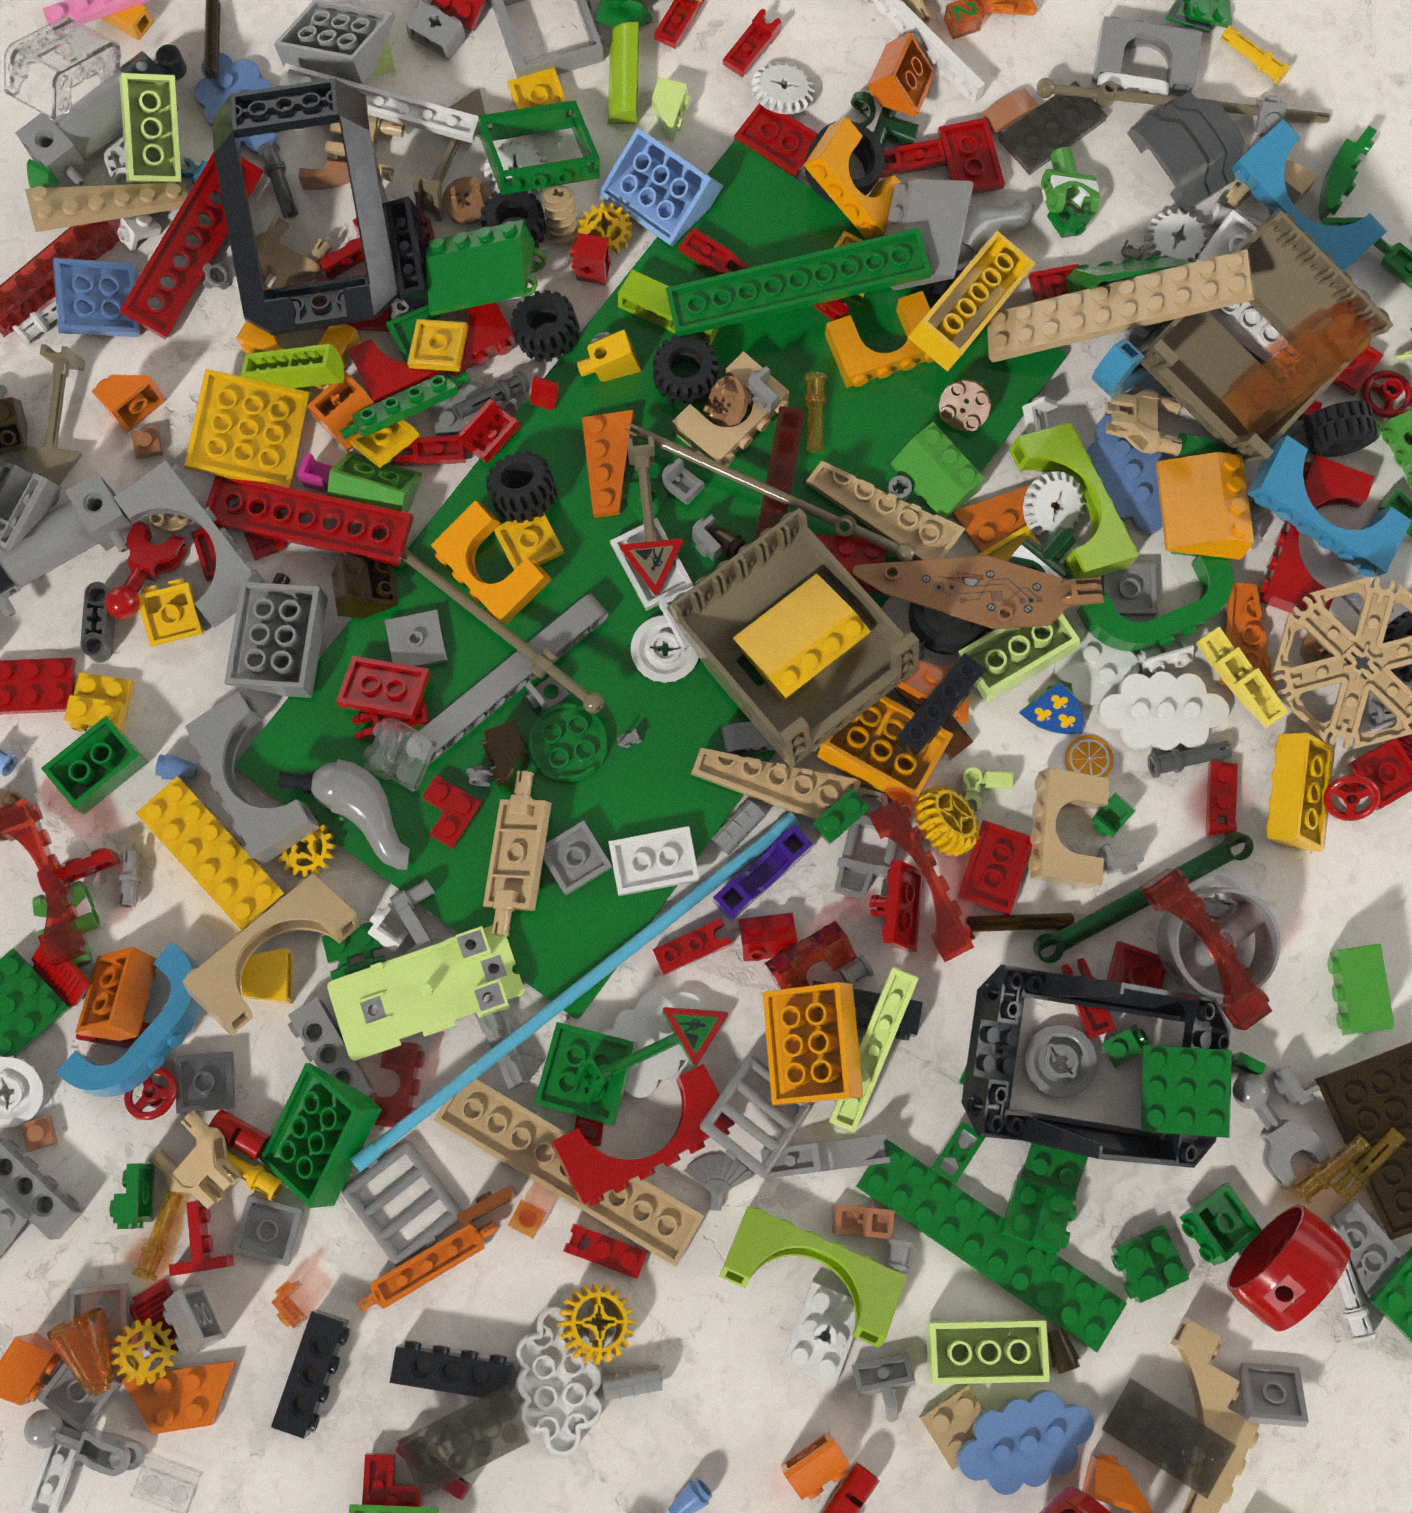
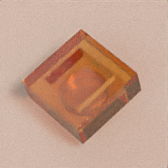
[508,1199,547,1239]

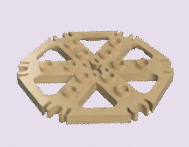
[1272,576,1412,749]

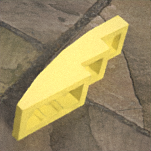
[1195,626,1289,728]

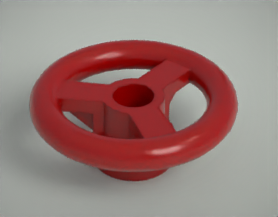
[1362,370,1412,418]
[1323,775,1380,821]
[124,1066,177,1120]

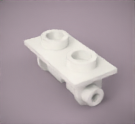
[1136,639,1194,676]

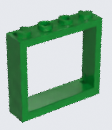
[478,100,600,195]

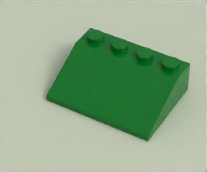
[426,219,535,316]
[1066,255,1193,293]
[260,1063,381,1208]

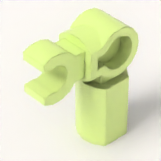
[961,767,1014,811]

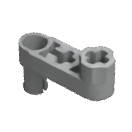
[390,878,435,954]

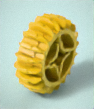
[913,785,981,856]
[557,1283,636,1365]

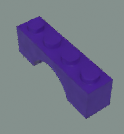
[713,824,813,922]

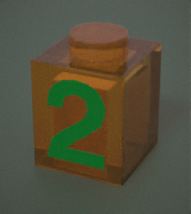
[944,0,985,39]

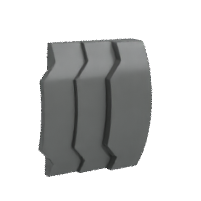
[1127,91,1245,213]

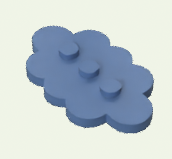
[194,53,283,156]
[1086,415,1167,534]
[956,1390,1094,1495]

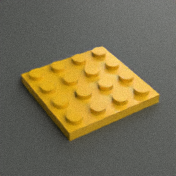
[184,369,310,488]

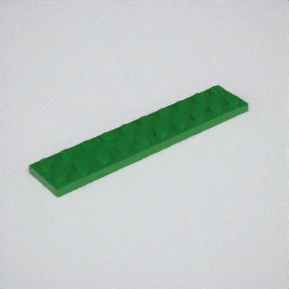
[666,228,931,337]
[855,1139,1127,1353]

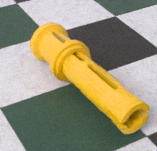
[1220,25,1291,85]
[227,1150,285,1201]

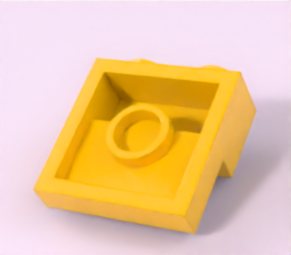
[138,578,204,647]
[64,672,134,733]

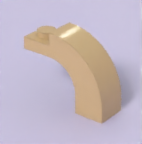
[1225,160,1317,210]

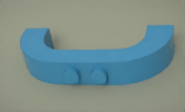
[1092,322,1163,398]
[56,942,202,1097]

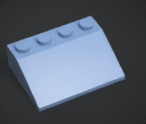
[598,127,723,246]

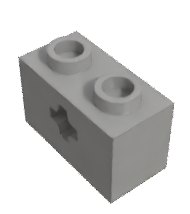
[405,1,466,61]

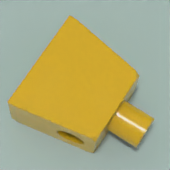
[577,330,641,382]
[241,948,293,1004]

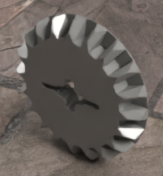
[1024,1025,1097,1098]

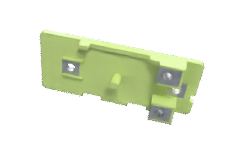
[327,925,524,1061]

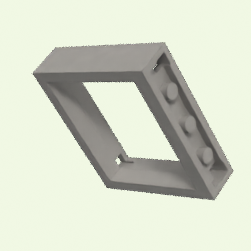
[491,0,607,78]

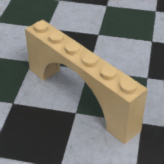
[182,873,360,1036]

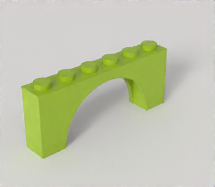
[1009,422,1139,579]
[719,1206,907,1348]

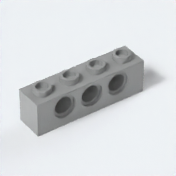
[288,997,377,1098]
[0,1137,83,1240]

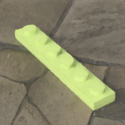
[829,966,919,1133]

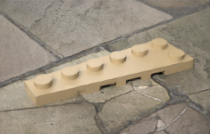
[25,182,188,232]
[806,461,965,560]
[691,748,861,821]

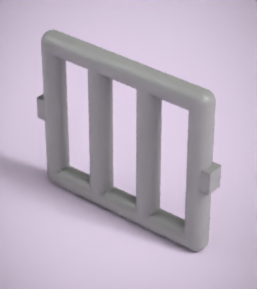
[700,1055,813,1178]
[342,1140,463,1266]

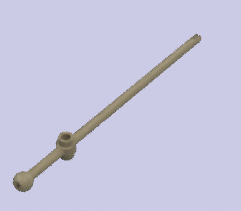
[1036,78,1330,123]
[626,423,916,562]
[374,529,604,714]

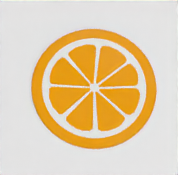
[1065,735,1113,777]

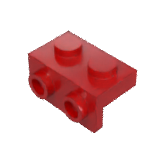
[457,399,521,464]
[738,912,798,961]

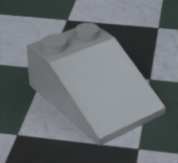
[163,1285,225,1357]

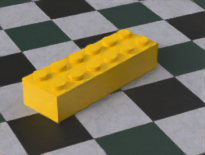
[908,231,1036,371]
[136,776,287,931]

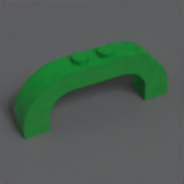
[1076,555,1233,651]

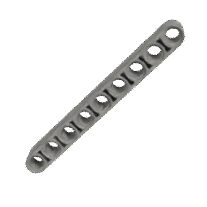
[408,594,609,765]

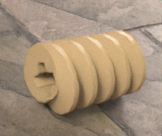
[542,185,579,244]

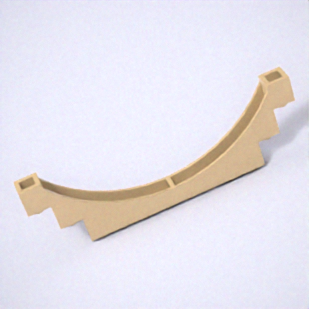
[1170,1318,1259,1513]

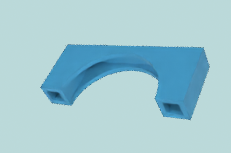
[1231,119,1387,271]
[1247,435,1412,578]

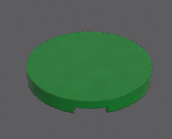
[527,703,609,783]

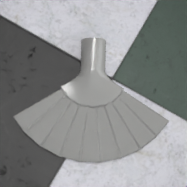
[684,1154,753,1211]

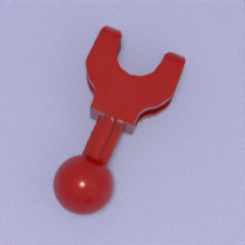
[105,521,188,620]

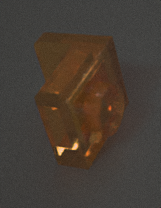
[271,1281,308,1329]

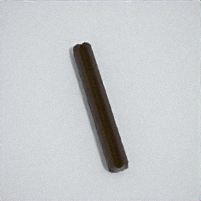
[204,0,220,79]
[965,913,1075,932]

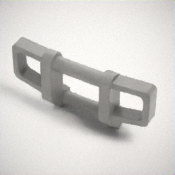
[834,788,906,899]

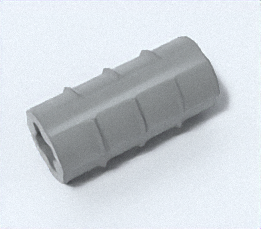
[711,800,766,855]
[602,1365,663,1400]

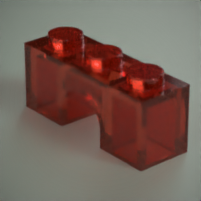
[765,921,857,990]
[374,1042,425,1128]

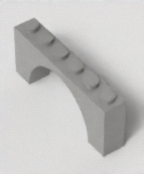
[113,460,265,628]
[185,691,320,864]

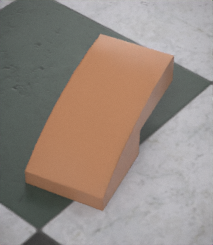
[982,88,1039,133]
[298,161,350,190]
[832,1204,895,1239]

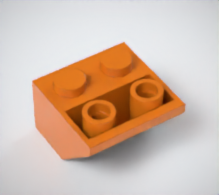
[307,372,375,452]

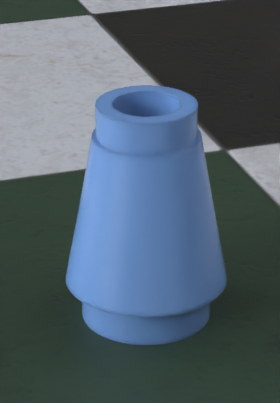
[155,753,198,780]
[668,1478,712,1513]

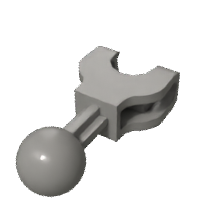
[1232,1073,1330,1189]
[24,1409,146,1476]

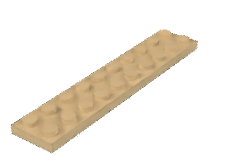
[987,249,1254,363]
[434,1079,705,1267]

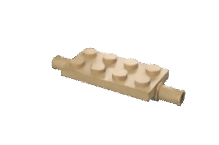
[483,771,552,936]

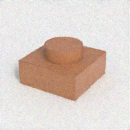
[131,427,163,459]
[20,1116,58,1152]

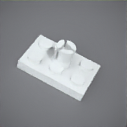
[781,1281,855,1387]

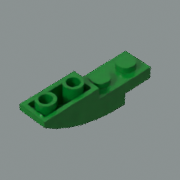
[1319,126,1377,220]

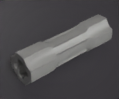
[475,1011,531,1090]

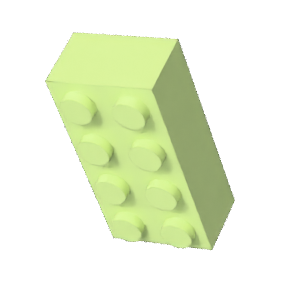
[119,73,181,183]
[958,613,1080,704]
[926,1318,1050,1384]

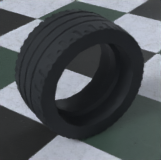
[804,121,885,204]
[908,603,987,655]

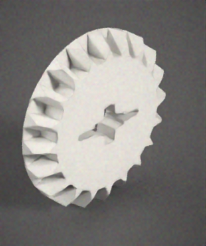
[751,62,815,114]
[484,140,548,195]
[1144,208,1210,262]
[1023,471,1086,539]
[631,615,699,684]
[1180,867,1251,937]
[0,1055,45,1128]

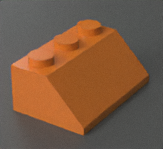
[867,32,936,116]
[75,947,157,1041]

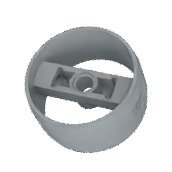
[1156,886,1281,999]

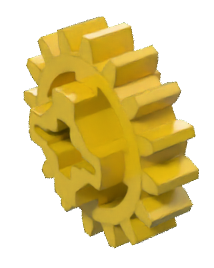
[578,202,633,255]
[278,820,337,878]
[110,1319,177,1386]

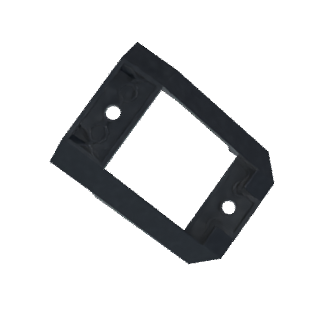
[212,78,399,335]
[961,964,1230,1168]

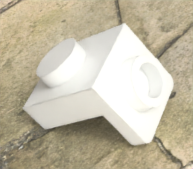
[117,214,161,251]
[1022,396,1058,434]
[368,903,409,952]

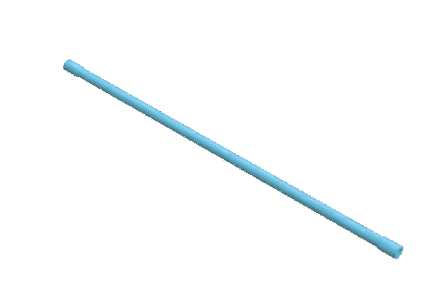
[350,812,800,1172]

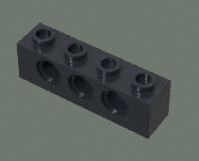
[385,196,428,308]
[895,653,986,760]
[811,980,923,1041]
[271,1309,351,1439]
[389,1340,513,1401]

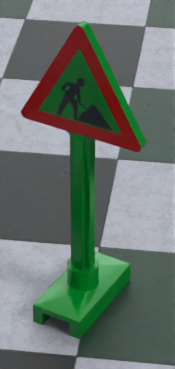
[574,1007,728,1104]

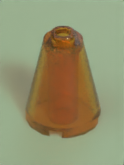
[46,1307,115,1396]

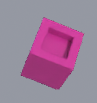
[298,453,334,494]

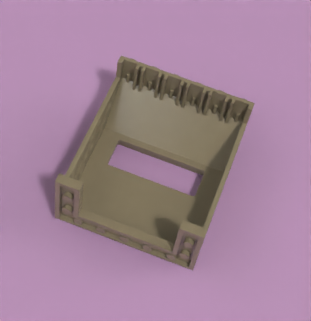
[1138,208,1394,463]
[667,507,919,768]

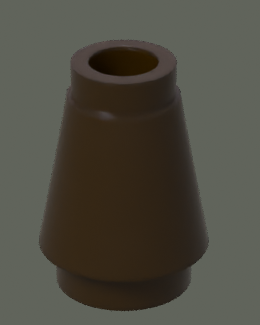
[707,524,746,558]
[1047,1328,1081,1374]

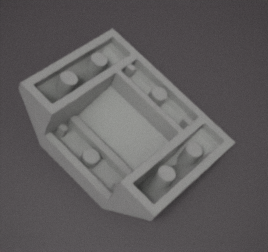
[0,461,61,551]

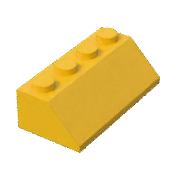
[1265,733,1334,852]

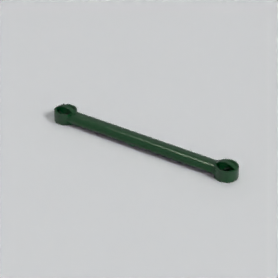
[1033,831,1254,963]

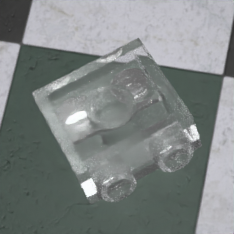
[363,718,438,791]

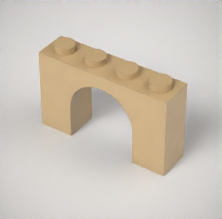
[672,351,789,466]
[1028,768,1110,888]

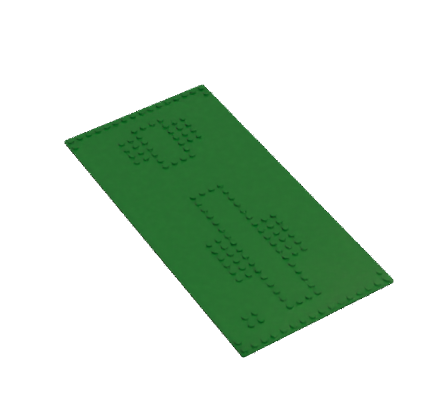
[235,140,1066,1019]

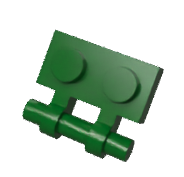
[321,922,386,980]

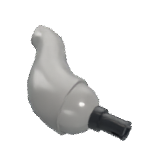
[930,199,1035,300]
[278,759,410,870]

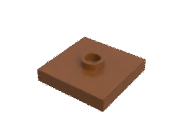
[457,1186,518,1225]

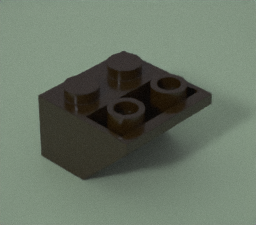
[0,397,28,455]
[331,554,399,619]
[481,720,529,793]

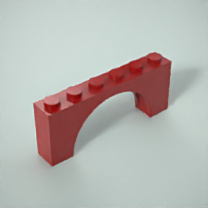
[348,302,516,404]
[1258,455,1375,615]
[551,1063,735,1207]

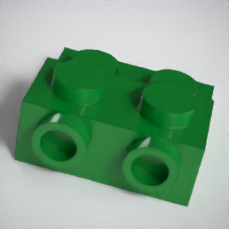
[109,1163,155,1229]
[1000,1179,1077,1255]
[1180,1182,1262,1266]
[1111,1225,1189,1303]

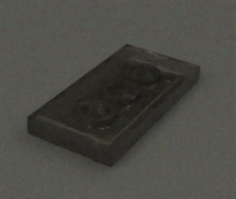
[998,81,1107,175]
[1102,1378,1237,1498]
[397,1385,530,1497]

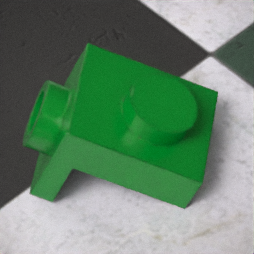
[1047,205,1092,238]
[1092,792,1136,838]
[1101,1024,1149,1068]

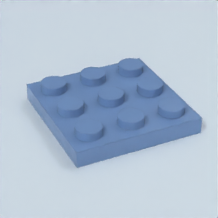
[53,258,140,337]

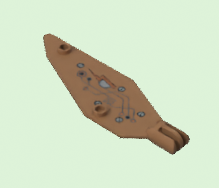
[853,555,1104,629]

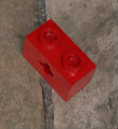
[570,233,611,285]

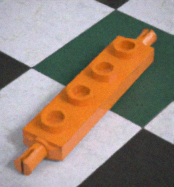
[357,1220,498,1312]

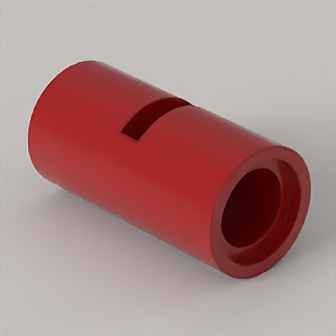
[209,1109,270,1161]
[822,1462,880,1513]

